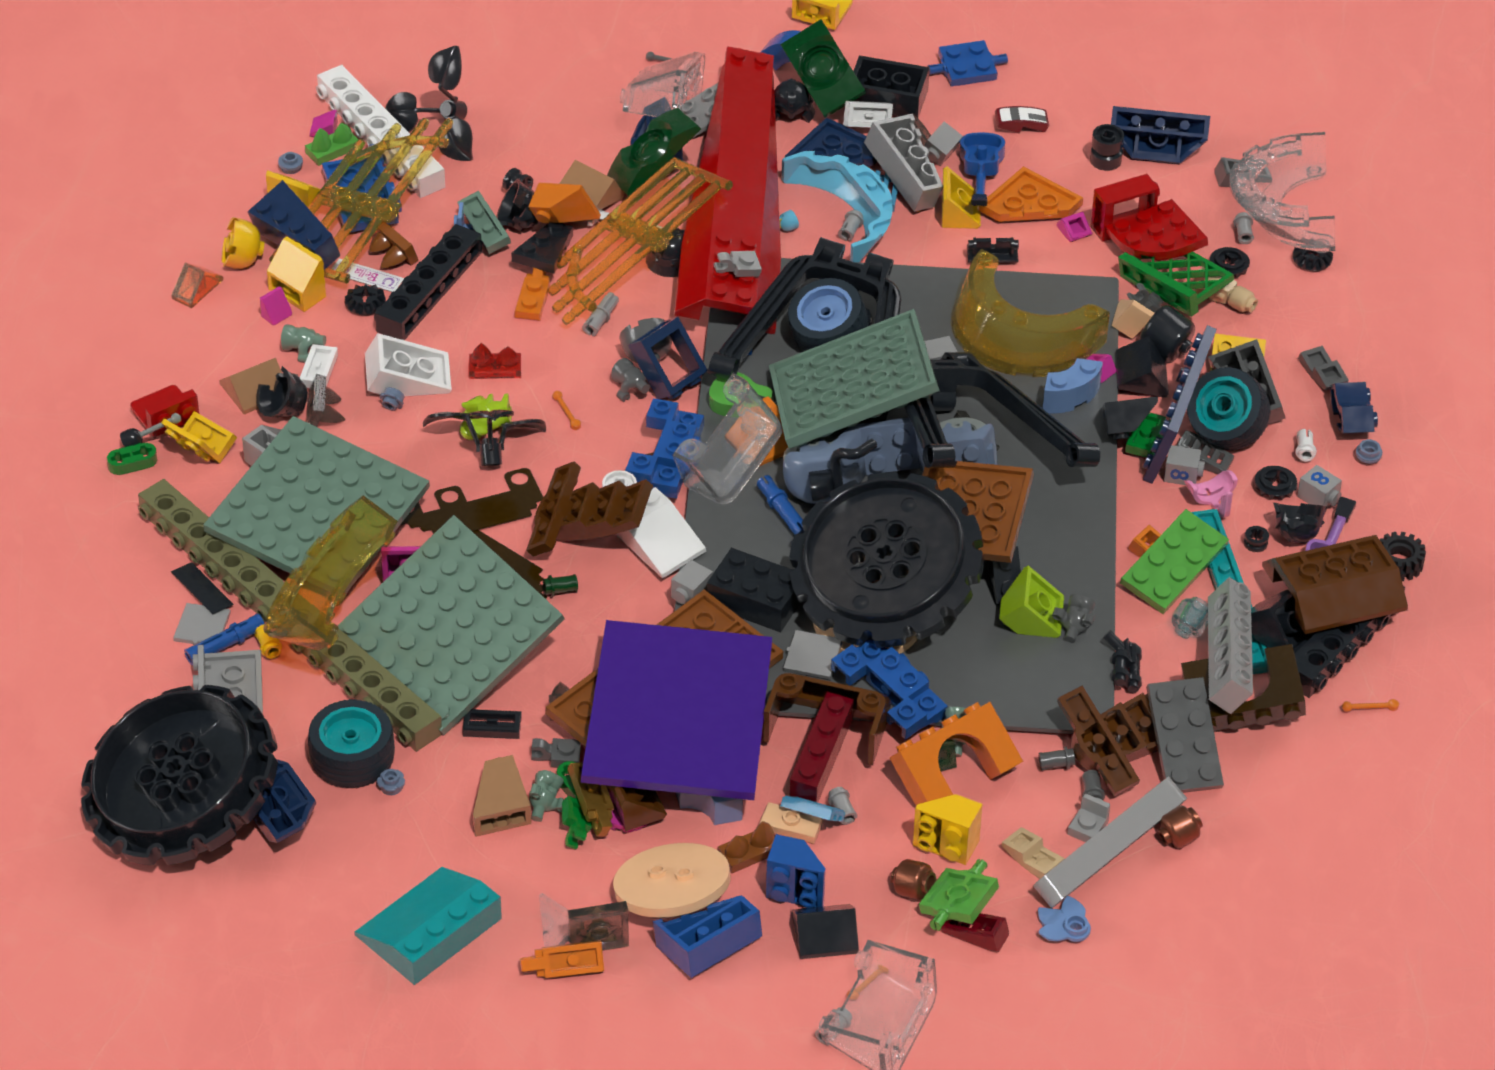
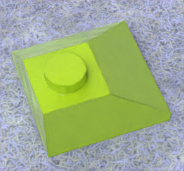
[999,565,1064,638]

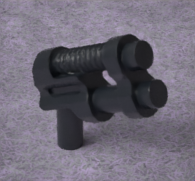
[1103,630,1142,693]

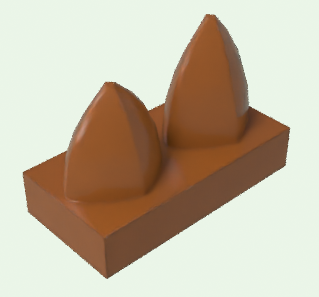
[369,219,419,268]
[717,821,775,874]

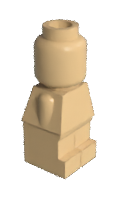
[1192,267,1258,313]

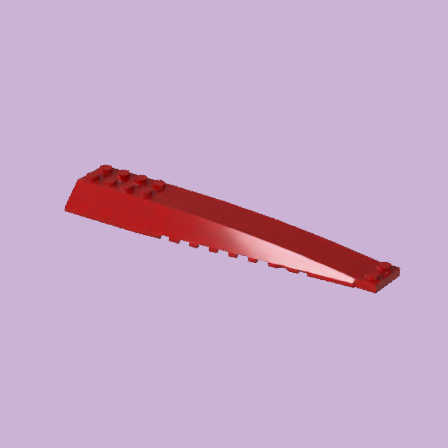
[674,46,781,335]

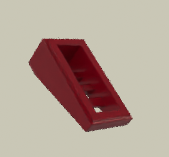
[941,913,1009,952]

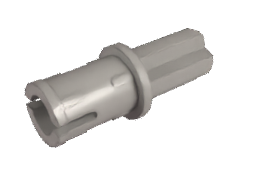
[582,292,619,336]

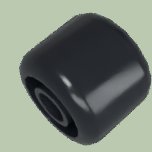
[1139,305,1195,363]

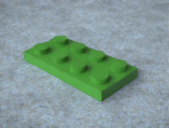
[1120,509,1229,615]

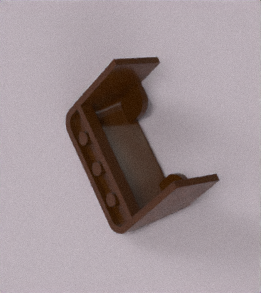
[763,673,891,765]

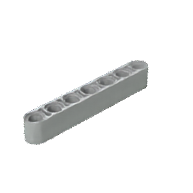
[1033,776,1188,908]

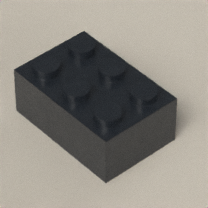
[854,55,930,120]
[707,547,800,633]

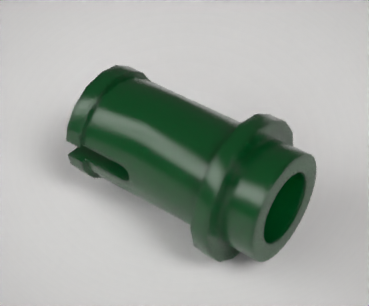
[543,574,578,597]

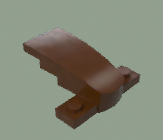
[526,461,653,557]
[1057,685,1158,796]

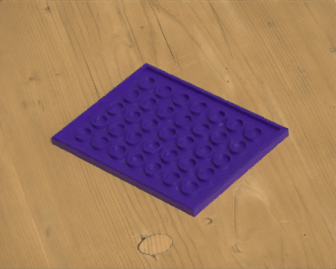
[581,620,772,800]

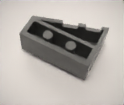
[1208,339,1285,425]

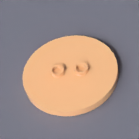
[613,843,731,918]

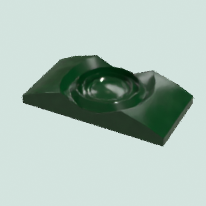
[780,19,866,118]
[607,108,701,197]

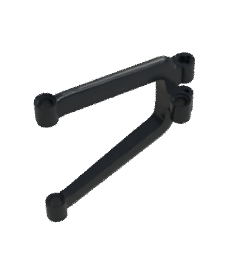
[708,237,902,423]
[904,352,1100,468]

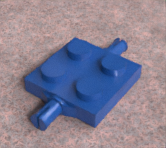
[927,40,1008,87]

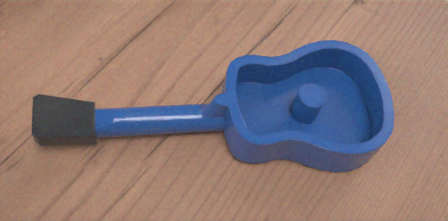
[960,132,1005,206]

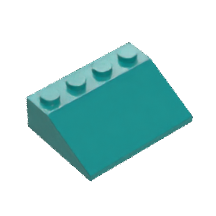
[354,867,502,985]

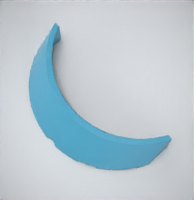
[781,151,893,262]

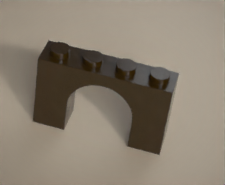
[1181,644,1306,732]

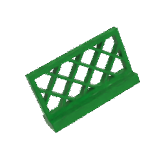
[1118,252,1234,317]

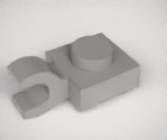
[714,251,762,277]

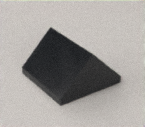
[1115,336,1169,398]
[792,904,859,959]

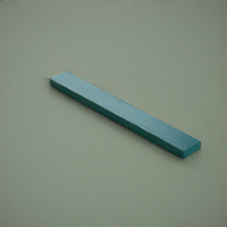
[1191,509,1267,674]

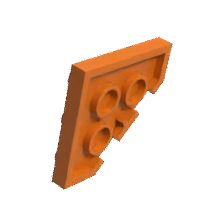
[979,166,1083,222]

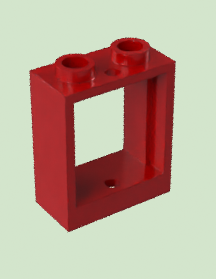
[1090,174,1160,242]

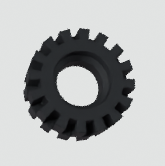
[1380,532,1426,581]

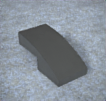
[1298,345,1349,390]

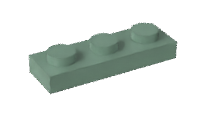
[457,191,511,254]

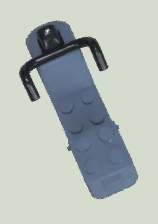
[783,418,997,504]

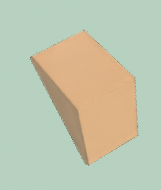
[1112,299,1154,339]

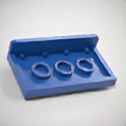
[322,144,402,233]

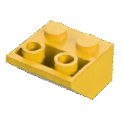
[267,237,326,312]
[913,794,983,865]

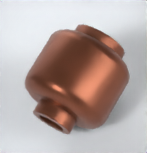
[1158,805,1203,848]
[891,859,937,900]

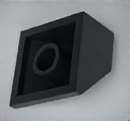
[1103,396,1158,440]
[1251,589,1316,654]

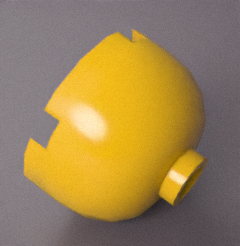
[221,217,265,269]

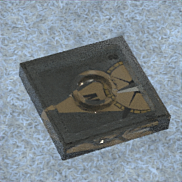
[567,901,629,951]

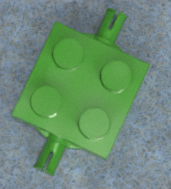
[919,859,999,931]

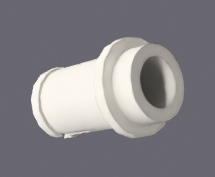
[1295,429,1317,462]

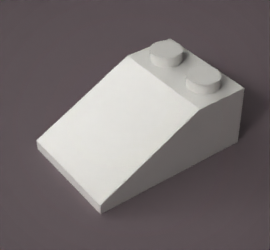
[365,333,452,396]
[617,487,706,579]

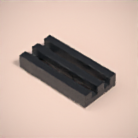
[463,709,522,739]

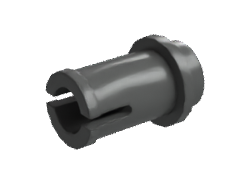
[1038,746,1075,771]
[1082,770,1105,800]

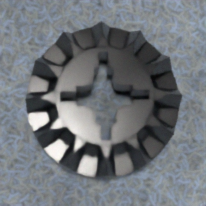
[1292,239,1333,271]
[1209,247,1250,278]
[345,283,386,315]
[1255,466,1297,500]

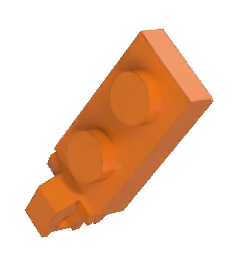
[515,268,550,321]
[520,940,604,978]

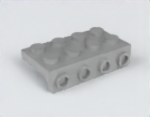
[193,645,263,714]

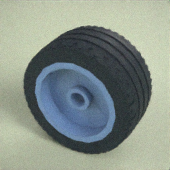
[788,278,868,351]

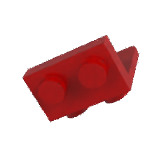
[130,385,200,438]

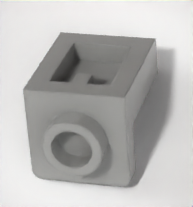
[1067,794,1110,842]

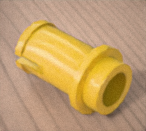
[255,624,282,659]

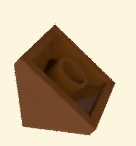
[606,785,667,831]

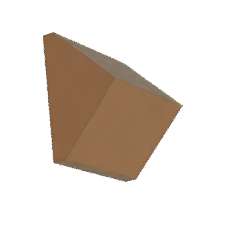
[559,160,625,211]
[219,358,282,414]

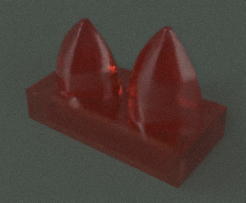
[469,343,521,379]

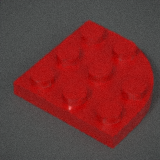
[1106,199,1208,260]

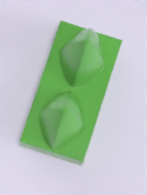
[305,123,360,166]

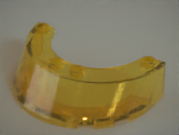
[952,249,1110,377]
[263,495,398,650]

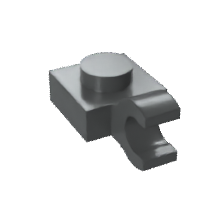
[1127,283,1163,313]
[531,738,581,767]

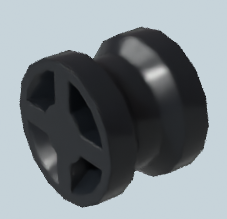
[502,168,533,191]

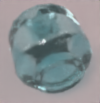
[1171,597,1208,639]

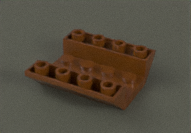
[1262,535,1408,634]

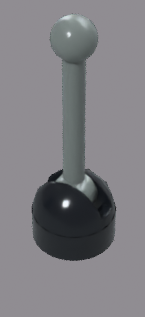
[120,413,181,447]

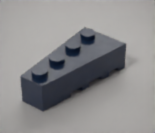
[247,180,340,270]

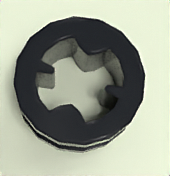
[1244,526,1269,552]

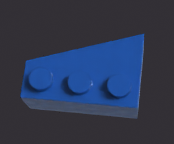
[653,895,762,978]

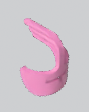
[1184,470,1238,518]

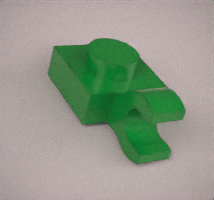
[562,795,592,850]

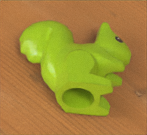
[460,393,512,440]

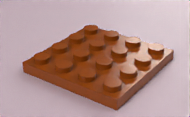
[922,461,1034,563]

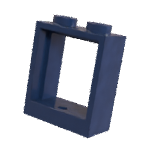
[628,317,708,400]

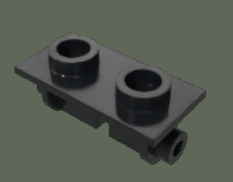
[967,237,1019,263]

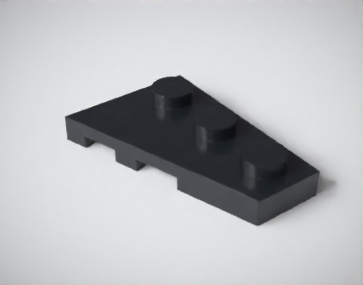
[511,222,573,274]

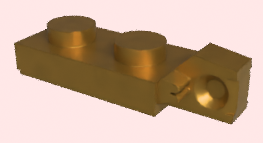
[568,762,614,837]

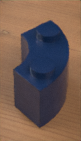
[1330,382,1378,433]

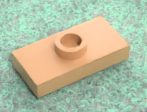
[759,802,823,844]

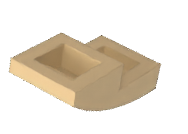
[1002,827,1065,879]

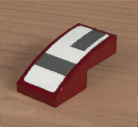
[995,106,1049,133]

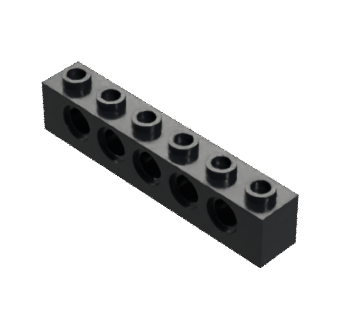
[374,224,482,340]
[1295,586,1405,698]

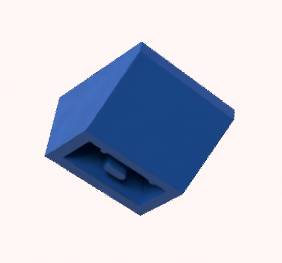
[766,834,826,908]

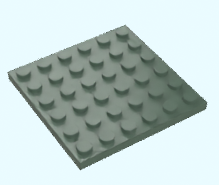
[769,309,940,449]
[203,416,430,598]
[337,515,565,735]

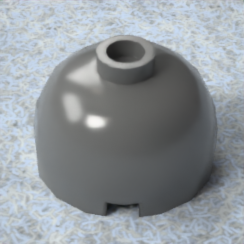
[619,318,672,363]

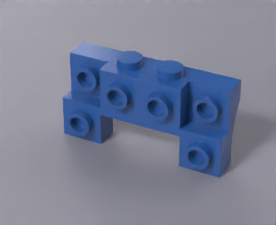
[625,398,704,499]
[831,640,948,740]

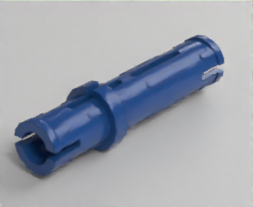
[756,475,805,535]
[184,614,265,666]

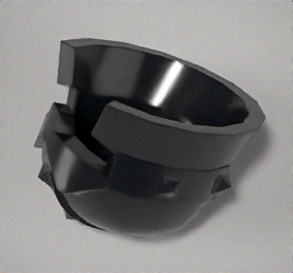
[774,78,815,123]
[496,179,538,231]
[646,228,684,277]
[256,366,308,418]
[1273,503,1328,544]

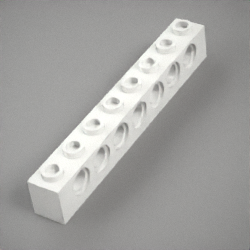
[316,65,446,198]

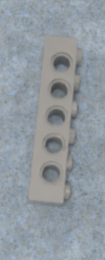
[1208,577,1253,714]

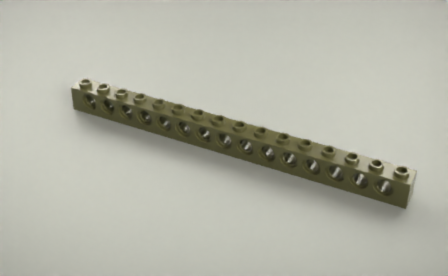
[138,479,442,752]

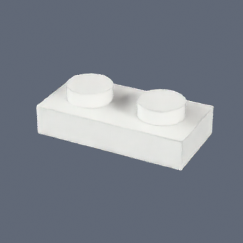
[843,101,893,127]
[300,344,338,390]

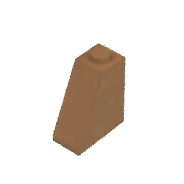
[473,755,531,837]

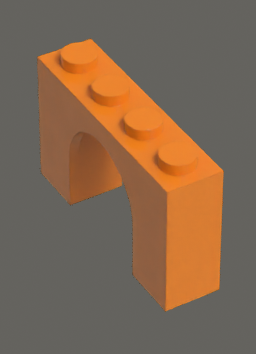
[889,702,1024,806]

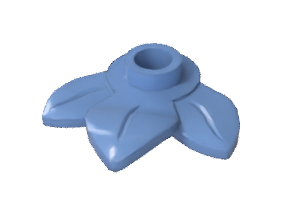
[1038,896,1091,942]

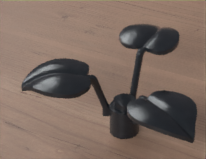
[385,46,473,161]
[423,410,546,466]

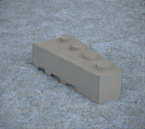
[864,114,943,212]

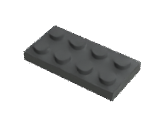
[1146,677,1224,793]

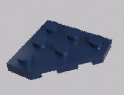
[785,118,877,166]

